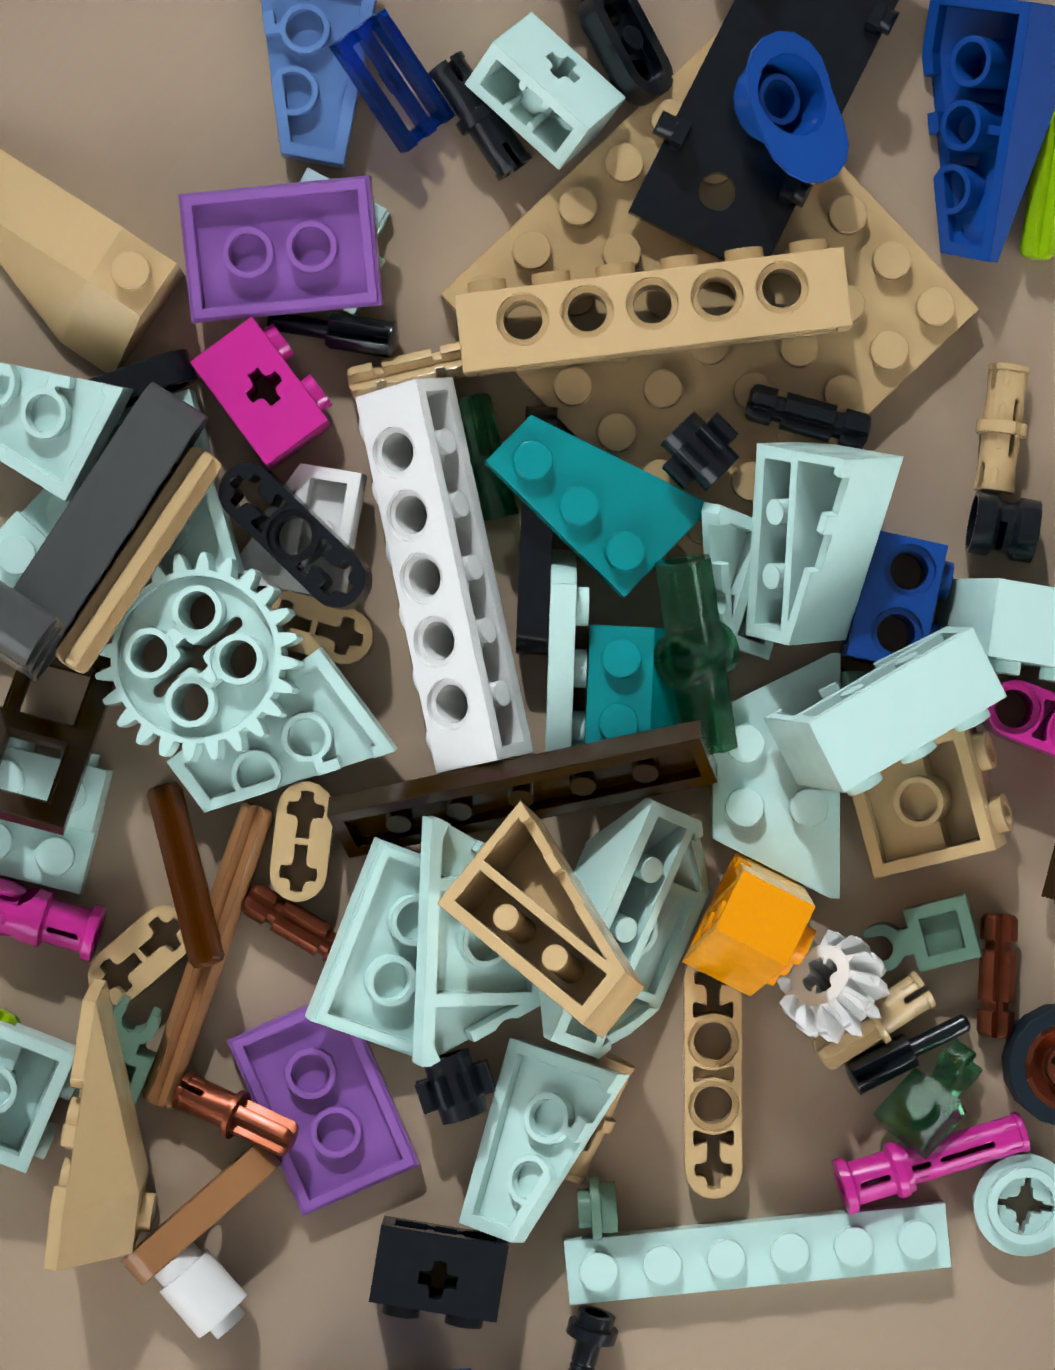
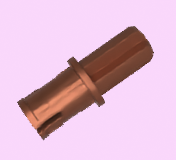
[172,1071,299,1157]

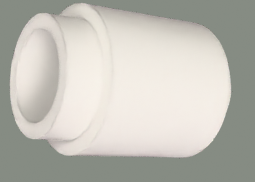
[154,1242,247,1339]

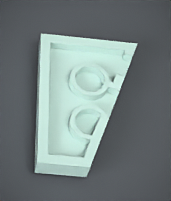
[166,646,398,813]
[458,1038,630,1243]

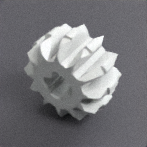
[777,929,890,1044]

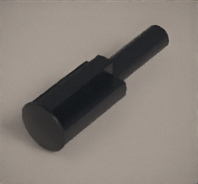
[267,312,398,358]
[844,1014,971,1095]

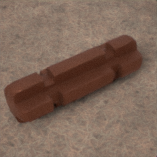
[241,884,336,962]
[976,913,1018,1039]

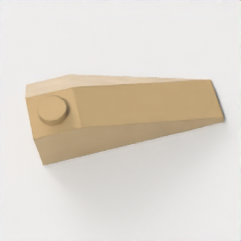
[0,149,185,373]
[43,979,157,1271]

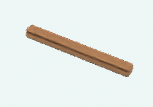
[143,802,274,1108]

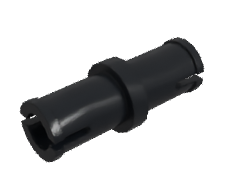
[428,51,533,181]

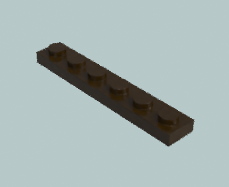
[327,720,718,858]

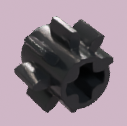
[661,411,740,491]
[415,1048,496,1125]

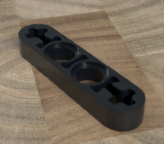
[516,406,558,655]

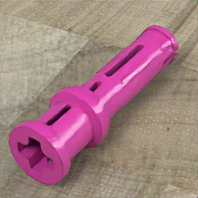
[832,1112,1030,1215]

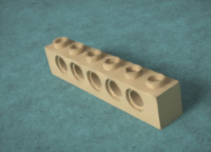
[454,238,853,378]

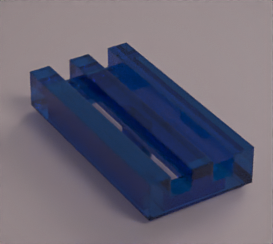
[329,8,456,154]

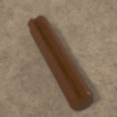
[147,782,225,968]

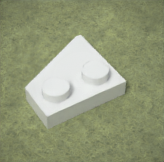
[238,463,367,595]

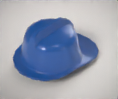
[733,31,849,183]

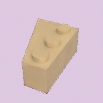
[437,801,644,1039]

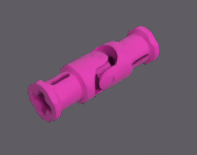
[0,878,106,962]

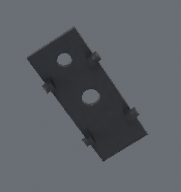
[628,0,900,261]

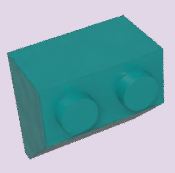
[584,625,715,747]

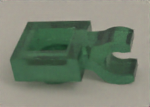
[873,1039,983,1160]

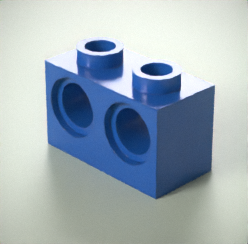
[839,531,954,664]

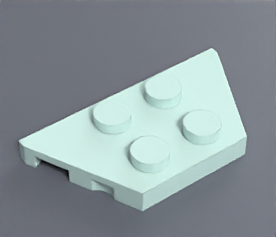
[711,653,841,899]
[412,816,541,1067]

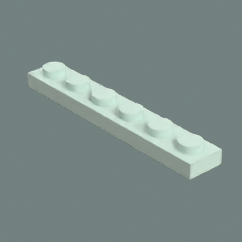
[563,1200,952,1305]

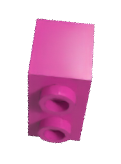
[190,316,333,471]

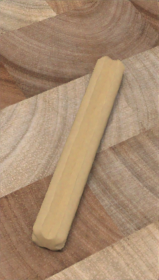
[55,446,222,674]

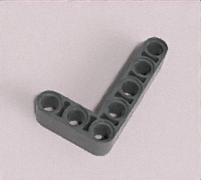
[0,382,208,681]

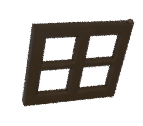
[0,655,115,835]

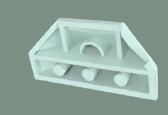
[539,798,709,1059]

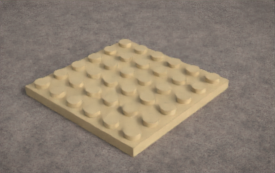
[441,33,979,572]

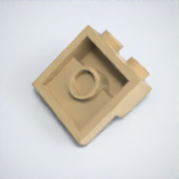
[852,726,1013,879]

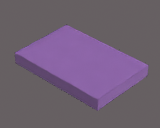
[178,175,384,323]
[227,1004,421,1216]

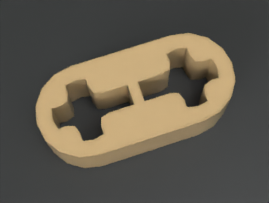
[272,591,374,665]
[270,781,334,902]
[87,904,186,1005]

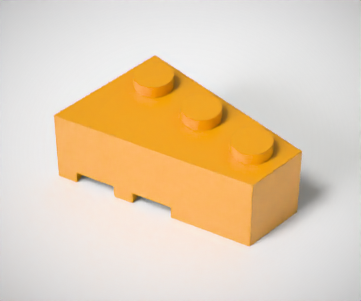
[682,851,816,997]

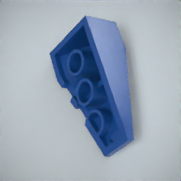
[922,0,1055,263]

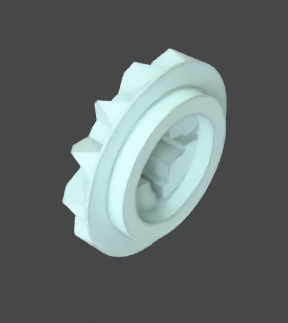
[972,1152,1055,1256]

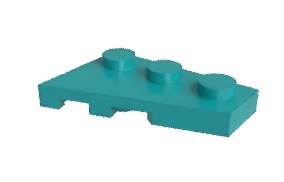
[484,415,706,598]

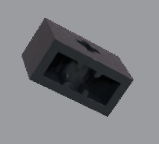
[369,1215,509,1329]

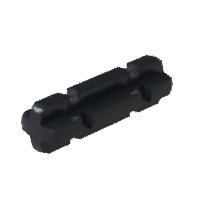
[745,384,871,449]

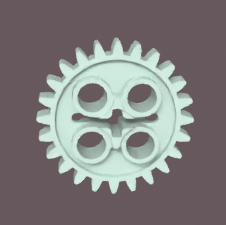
[95,552,305,762]

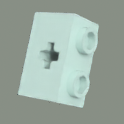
[465,12,626,170]

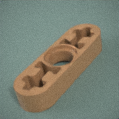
[121,1144,282,1285]

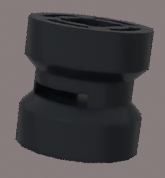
[965,490,1042,563]

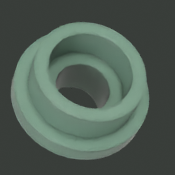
[577,1175,618,1240]

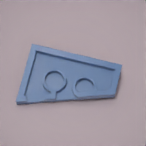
[261,0,377,169]

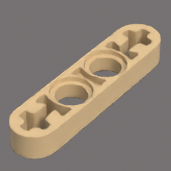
[683,964,743,1199]

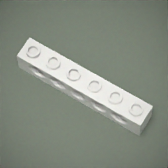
[355,377,534,773]

